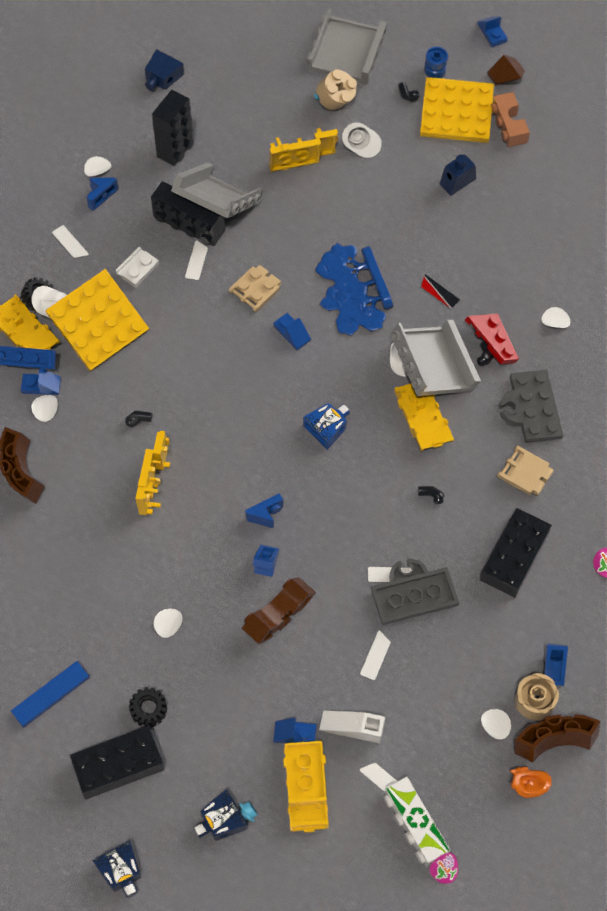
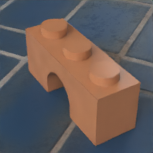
[491,92,530,147]

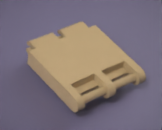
[229,265,282,313]
[497,446,554,496]

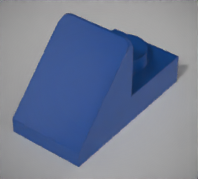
[477,16,508,47]
[86,177,118,211]
[273,313,311,351]
[21,368,61,395]
[245,493,283,528]
[252,545,280,577]
[544,644,568,686]
[273,718,316,744]

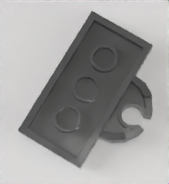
[499,370,564,443]
[371,558,459,625]

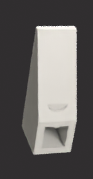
[319,710,385,744]

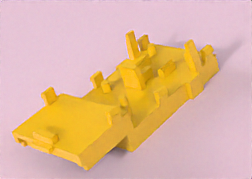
[269,128,338,172]
[0,294,60,350]
[394,383,454,451]
[135,431,170,515]
[283,741,329,833]

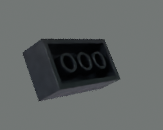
[152,89,194,166]
[151,181,225,246]
[480,508,552,598]
[70,725,164,800]

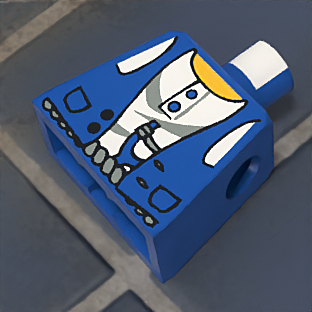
[303,403,350,450]

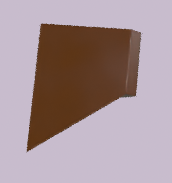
[487,54,525,86]

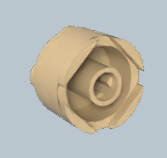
[316,69,357,110]
[515,673,559,721]

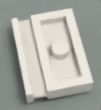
[115,247,159,288]

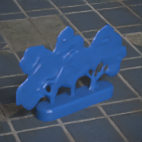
[315,243,393,335]

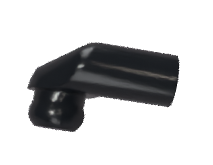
[398,82,420,102]
[477,341,494,366]
[125,411,153,427]
[418,486,445,504]

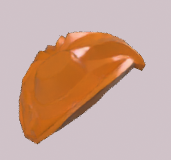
[510,767,552,798]

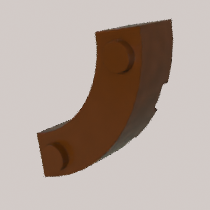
[0,427,44,504]
[241,577,316,644]
[515,714,601,763]

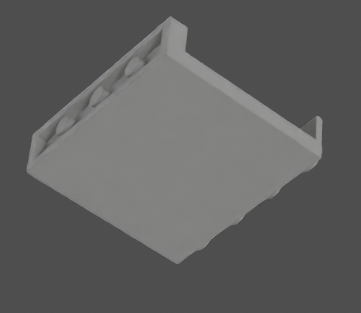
[307,8,387,84]
[171,163,262,218]
[390,320,481,396]

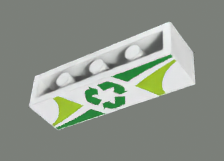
[383,777,450,867]

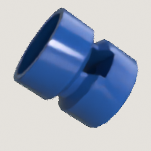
[424,46,448,78]

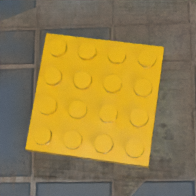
[420,77,494,143]
[45,269,149,372]

